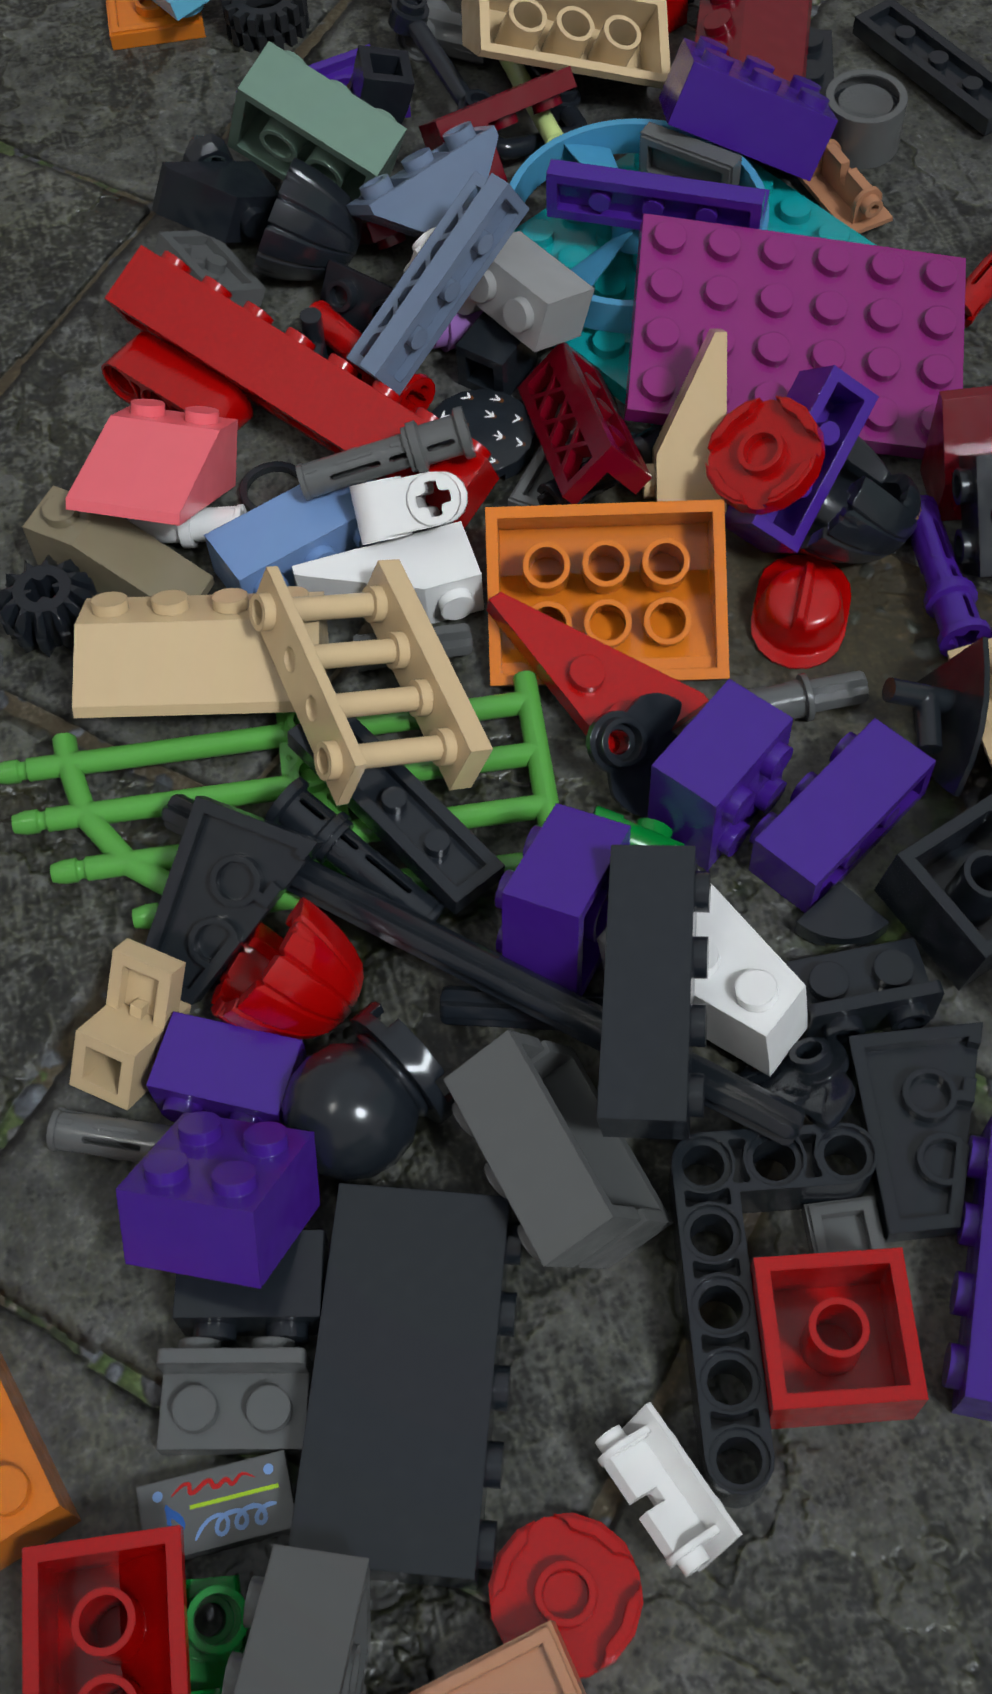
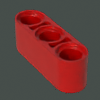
[101,331,253,431]

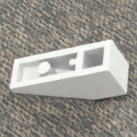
[292,521,484,624]

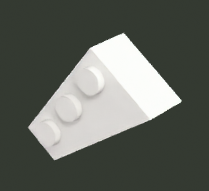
[597,845,808,1077]

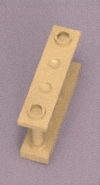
[249,559,493,806]

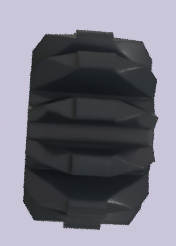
[0,554,97,658]

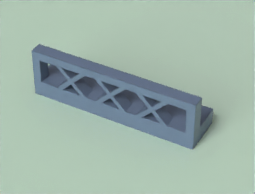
[346,171,529,396]

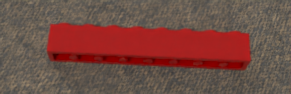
[104,245,499,529]

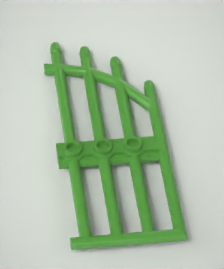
[0,671,559,929]

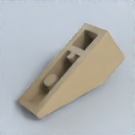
[642,329,727,512]

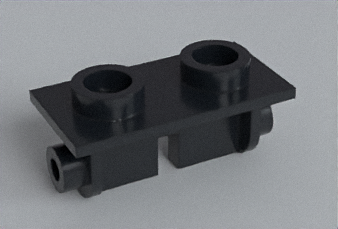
[320,259,394,332]

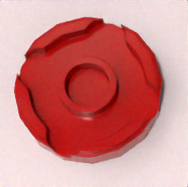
[705,396,826,515]
[488,1513,644,1679]

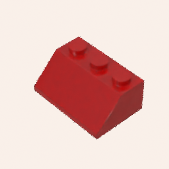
[22,1525,191,1694]

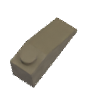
[22,485,215,597]

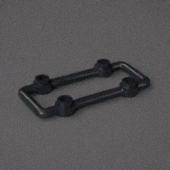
[387,0,588,159]

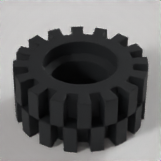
[221,0,310,53]

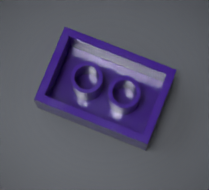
[659,36,838,181]

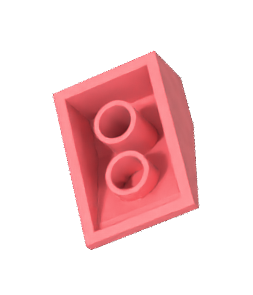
[65,399,238,526]

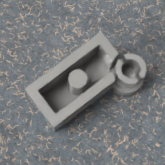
[458,231,595,352]

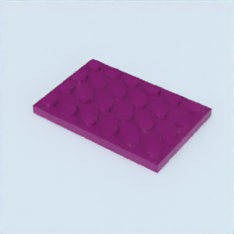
[624,213,966,459]

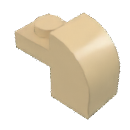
[69,938,191,1111]

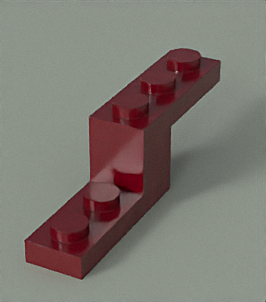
[359,66,577,250]

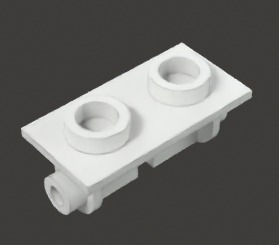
[595,1402,743,1578]

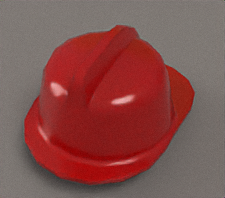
[751,555,851,669]

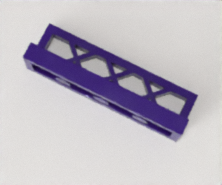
[546,159,770,230]

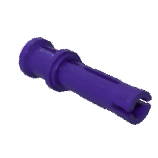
[910,495,992,657]

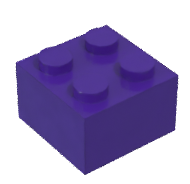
[648,679,793,871]
[495,803,631,996]
[116,1111,320,1289]

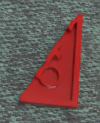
[486,592,709,753]

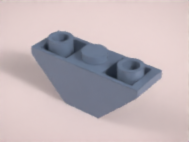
[346,121,499,238]

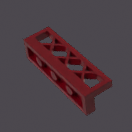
[518,342,652,504]

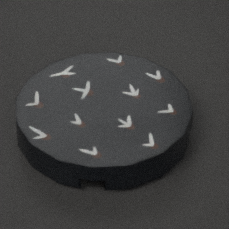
[431,389,535,480]

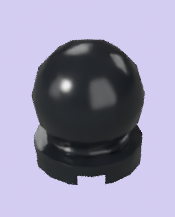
[281,1002,455,1181]

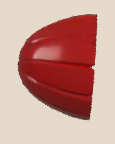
[211,897,364,1039]

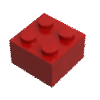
[750,1247,929,1429]

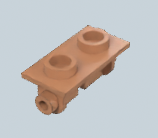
[796,139,893,234]

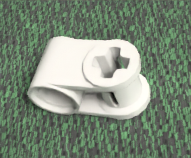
[349,472,468,545]

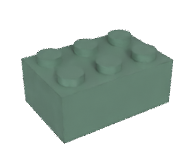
[227,41,407,220]

